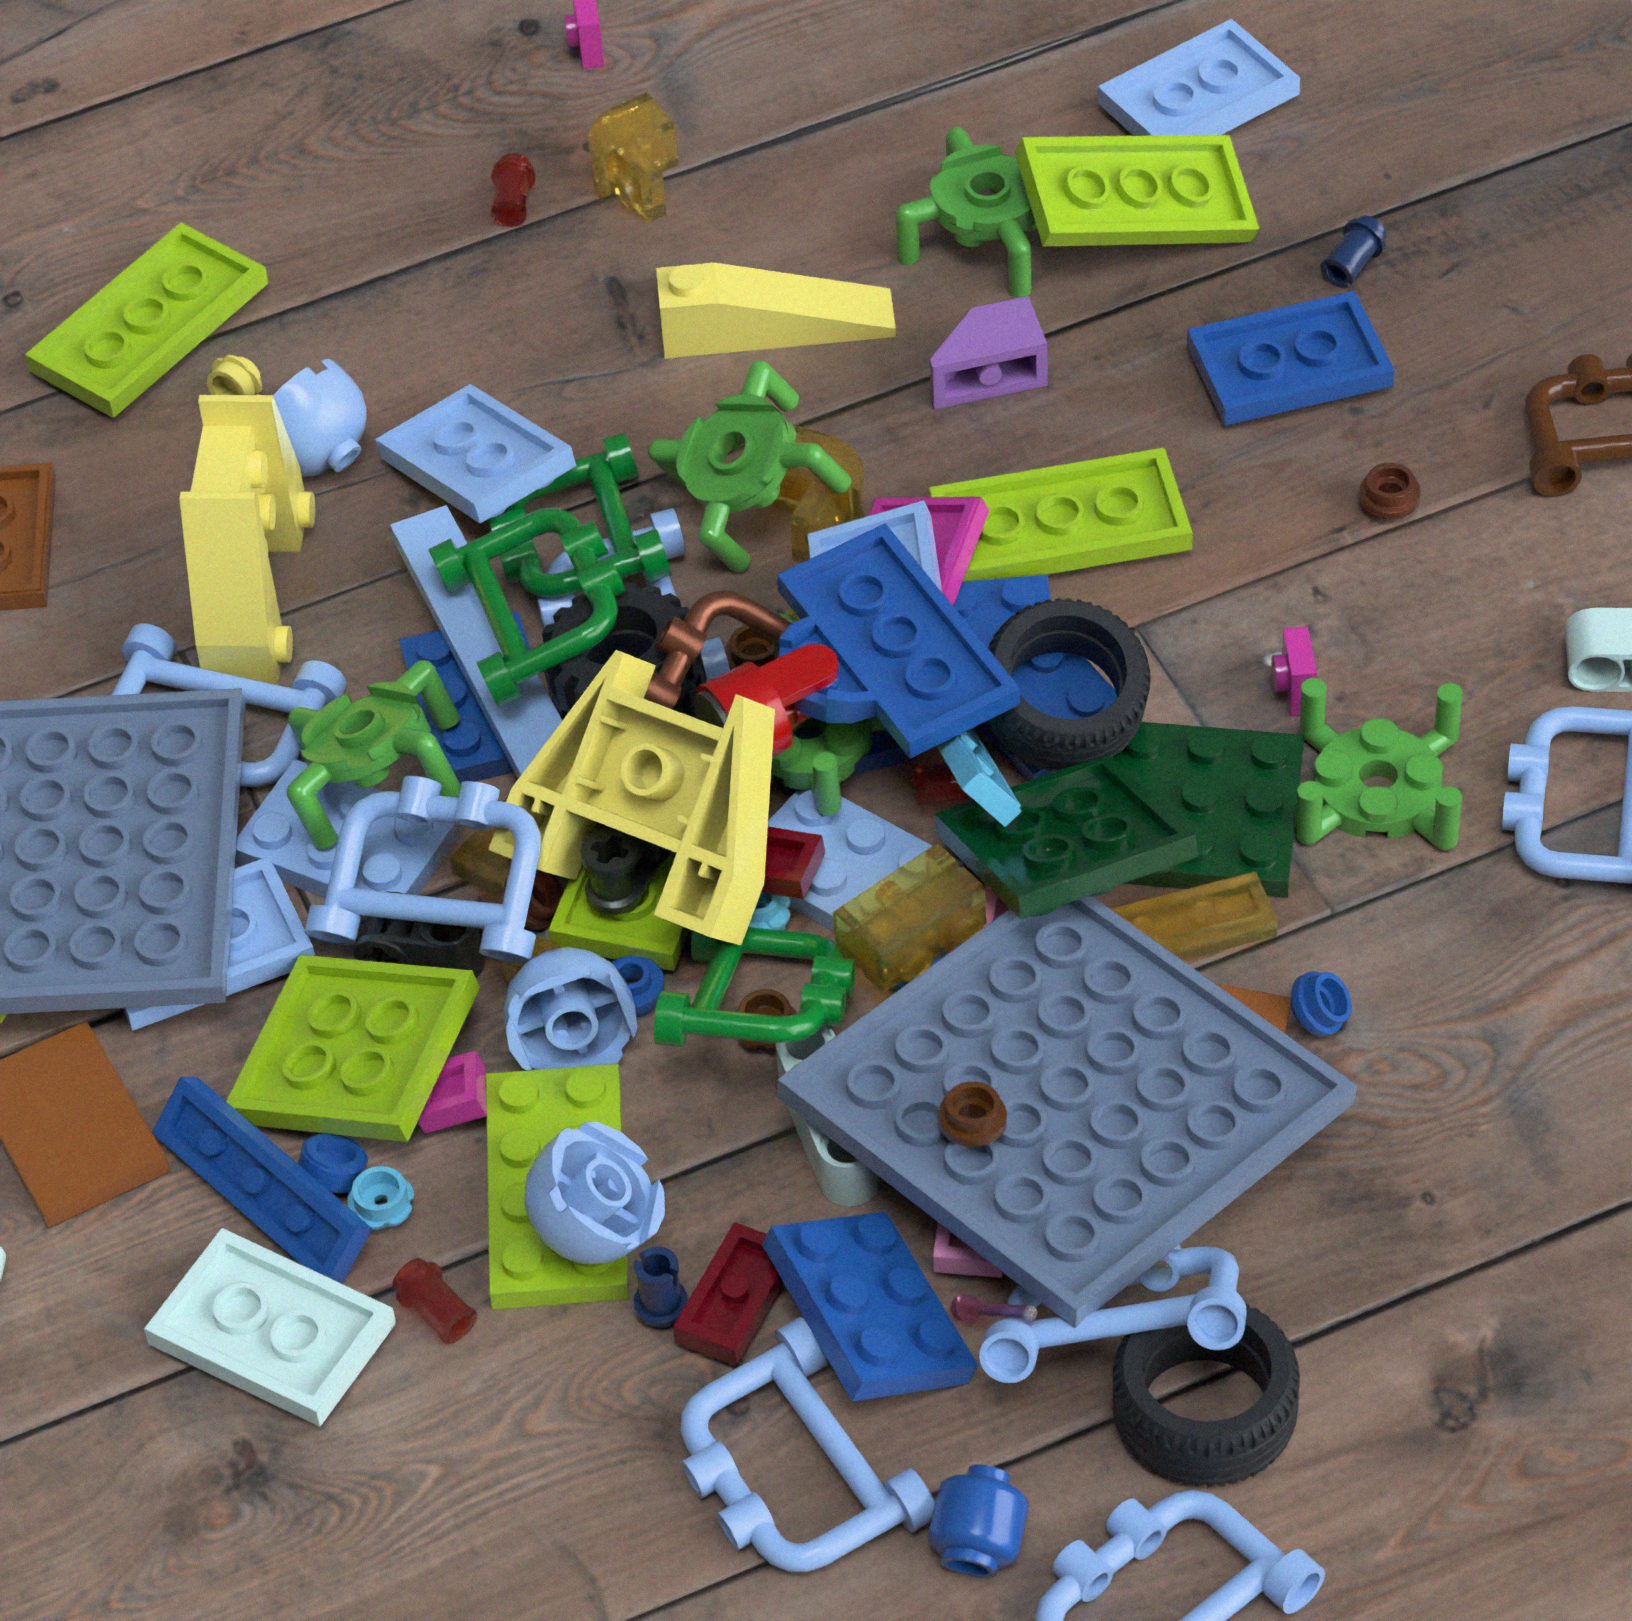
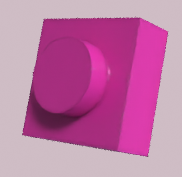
[564,0,604,69]
[1271,626,1317,717]
[418,1050,487,1134]

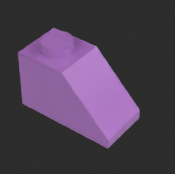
[930,296,1048,409]

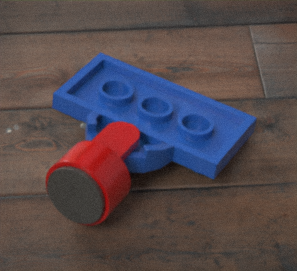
[694,523,1020,758]

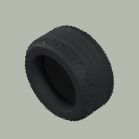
[985,598,1151,772]
[1112,1303,1300,1487]

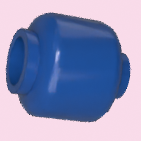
[928,1465,1029,1578]

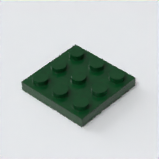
[1112,722,1304,898]
[934,754,1198,920]

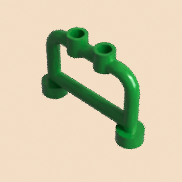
[489,432,672,598]
[428,508,627,708]
[654,927,856,1047]

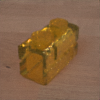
[832,843,987,993]

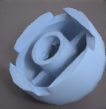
[273,359,367,477]
[503,947,638,1070]
[524,1122,665,1264]

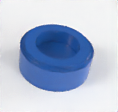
[298,1133,368,1193]

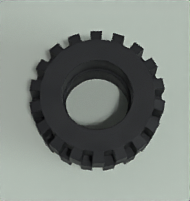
[540,583,706,720]

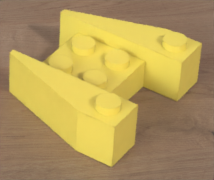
[179,395,315,685]
[488,650,775,945]

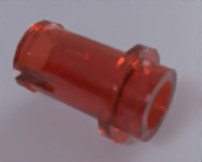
[490,153,536,227]
[911,763,974,805]
[392,1258,477,1344]

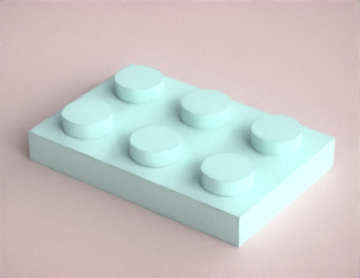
[144,1228,396,1427]

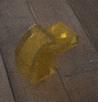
[589,92,679,223]
[773,425,866,563]

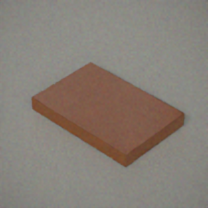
[0,462,56,611]
[0,1021,170,1228]

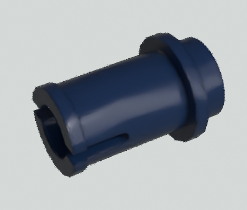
[1320,215,1387,288]
[634,1246,688,1329]

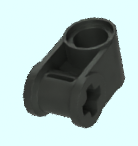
[580,822,672,915]
[353,891,486,978]

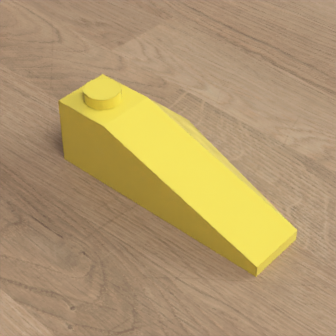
[656,263,896,359]

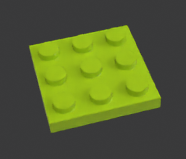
[226,955,480,1142]

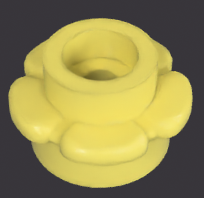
[207,355,262,395]

